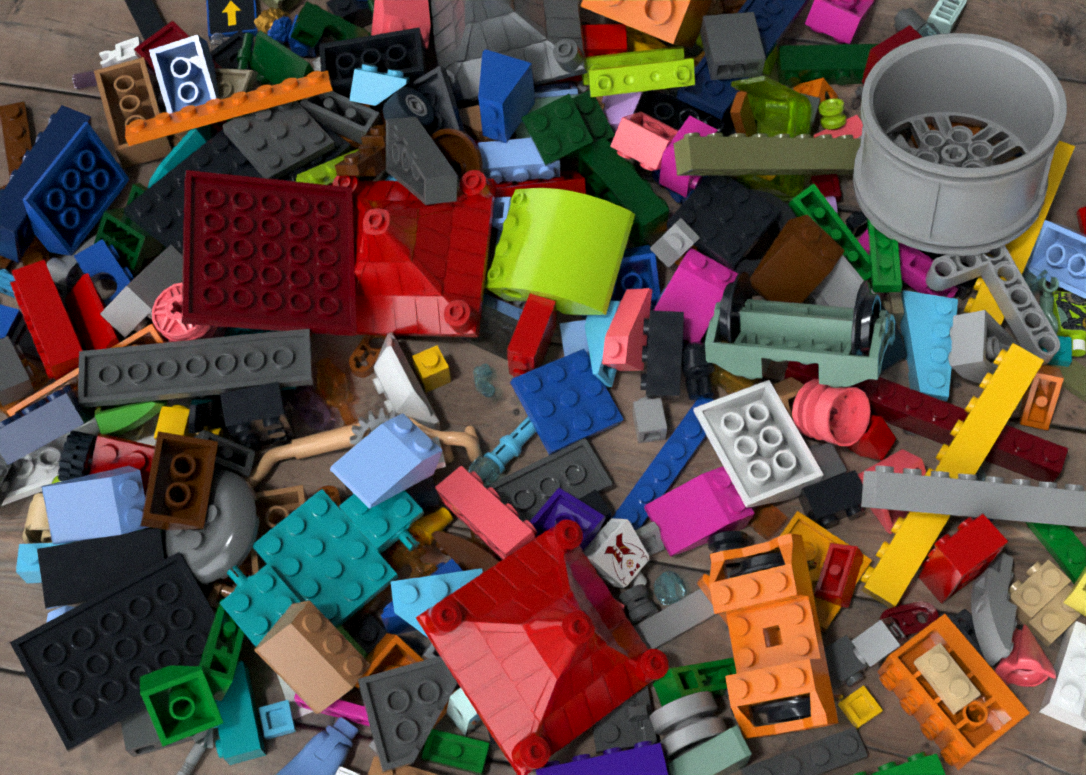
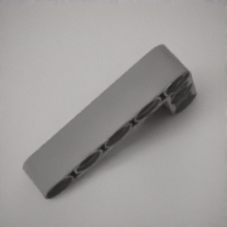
[925,245,1060,366]

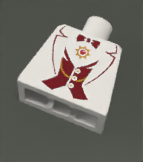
[583,518,649,588]

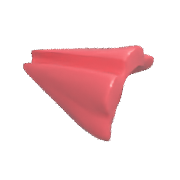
[995,624,1056,687]

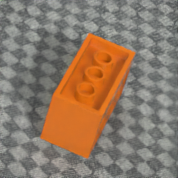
[877,614,1030,771]

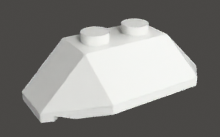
[372,332,441,431]

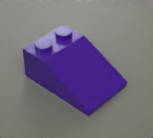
[530,488,605,551]

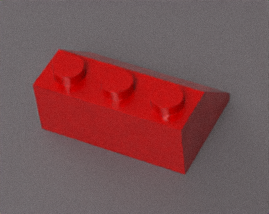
[65,273,121,351]

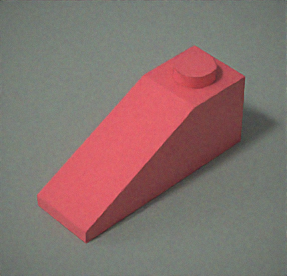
[602,288,652,371]

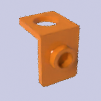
[793,78,838,104]

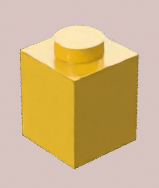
[412,345,451,393]

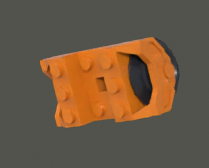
[709,533,843,739]

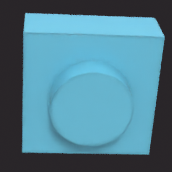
[258,700,296,740]

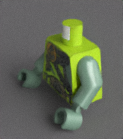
[1038,277,1086,357]

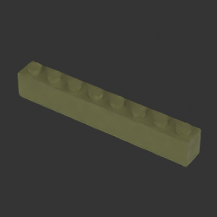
[673,132,861,176]

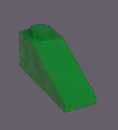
[199,599,244,702]
[653,657,737,707]

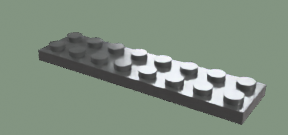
[78,329,313,408]

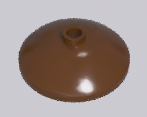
[430,129,483,181]

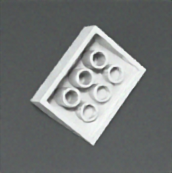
[693,380,824,508]

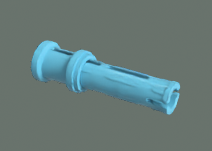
[483,417,536,474]

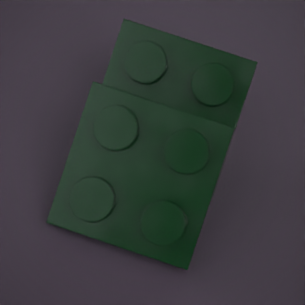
[521,90,615,167]
[94,183,167,278]

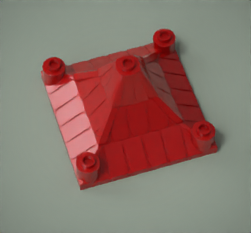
[332,170,497,337]
[416,520,669,775]

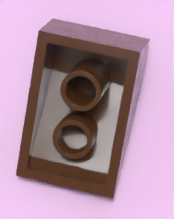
[750,215,845,303]

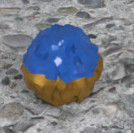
[254,7,293,45]

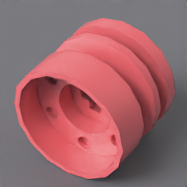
[152,283,227,342]
[792,379,871,446]

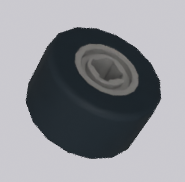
[383,87,435,130]

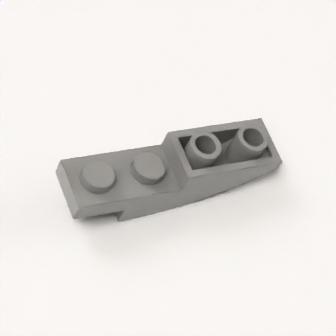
[971,553,1017,666]

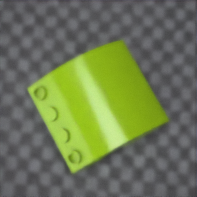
[485,188,635,315]

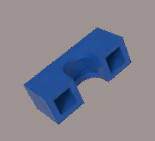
[74,239,134,307]

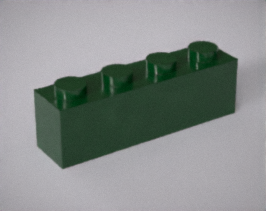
[776,44,878,86]

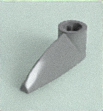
[46,235,96,289]

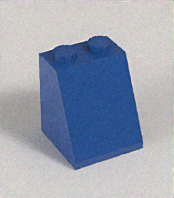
[478,49,535,143]

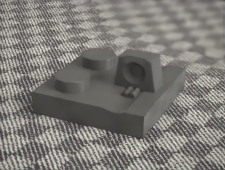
[592,685,657,754]

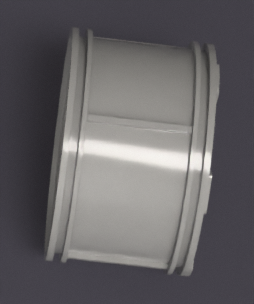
[853,33,1067,256]

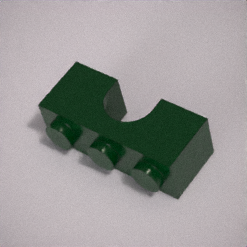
[290,1,371,48]

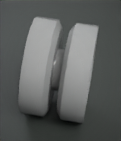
[649,691,727,761]

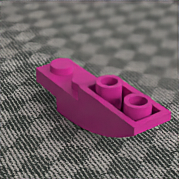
[858,229,958,298]

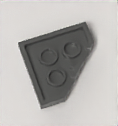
[358,656,457,773]

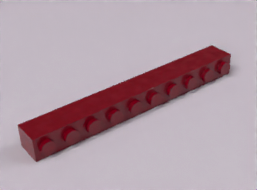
[783,361,1069,482]

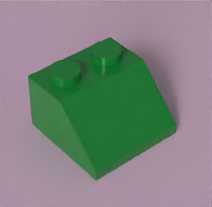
[140,665,224,747]

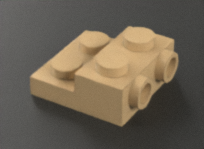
[1008,559,1082,647]

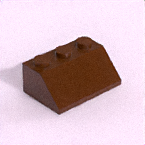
[140,431,218,530]

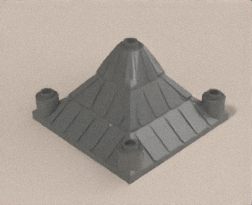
[431,0,588,105]

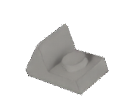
[650,218,700,268]

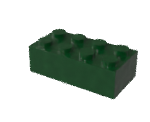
[578,137,669,247]

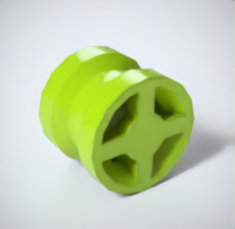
[818,98,847,129]

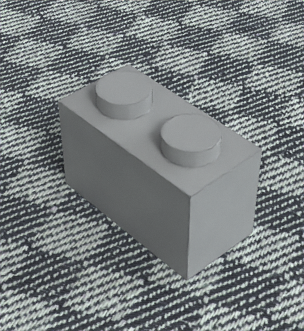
[852,617,909,667]

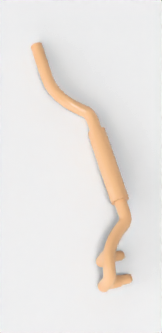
[245,417,483,488]

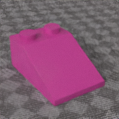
[805,0,876,44]
[649,248,738,344]
[644,466,755,557]

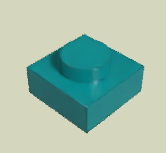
[1040,336,1072,367]

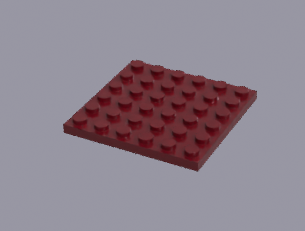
[181,170,357,336]

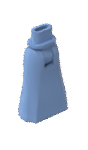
[276,717,359,775]

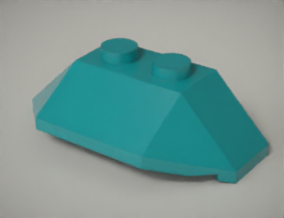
[147,124,215,188]

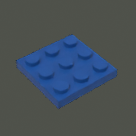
[510,349,624,455]

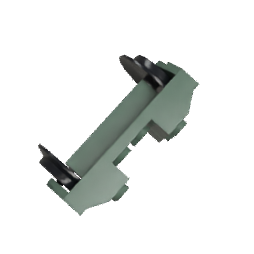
[705,271,895,388]

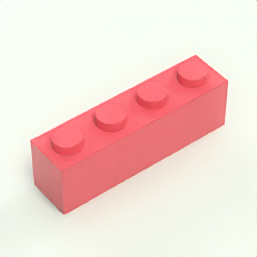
[435,466,537,560]

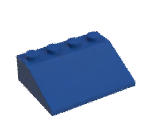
[22,122,130,256]

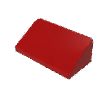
[814,543,864,608]

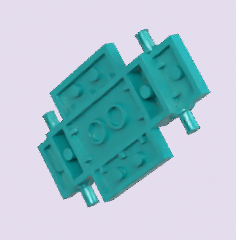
[220,489,424,647]

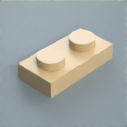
[914,643,981,715]

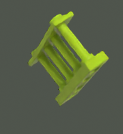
[582,46,695,97]

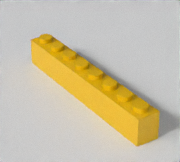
[963,140,1075,326]

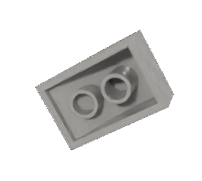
[948,310,1020,384]

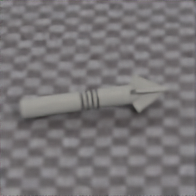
[177,728,213,775]

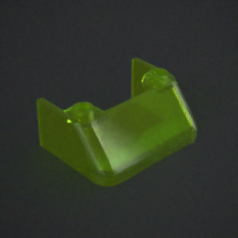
[731,76,811,198]

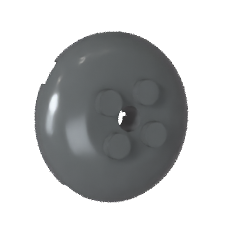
[161,470,260,586]

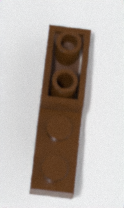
[335,119,386,176]
[431,531,502,572]

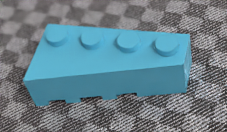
[900,290,958,402]

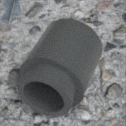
[894,8,931,37]

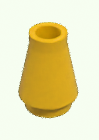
[409,507,453,547]

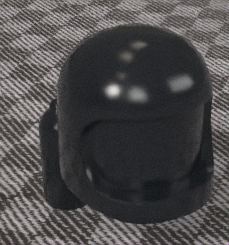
[681,342,715,400]

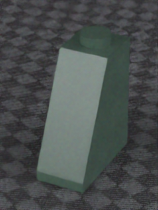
[666,725,752,775]

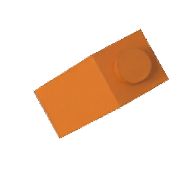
[1019,365,1064,430]

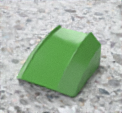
[94,400,167,437]

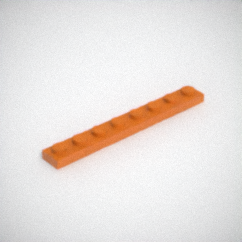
[125,71,333,146]

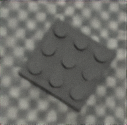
[223,101,334,180]

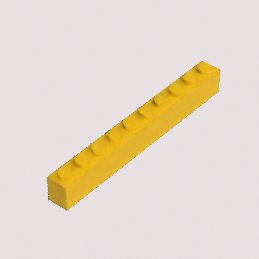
[860,343,1044,608]

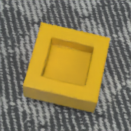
[838,685,883,730]

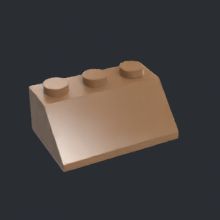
[254,600,370,714]

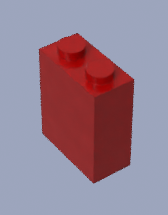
[507,293,556,378]

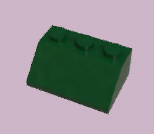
[250,30,314,105]

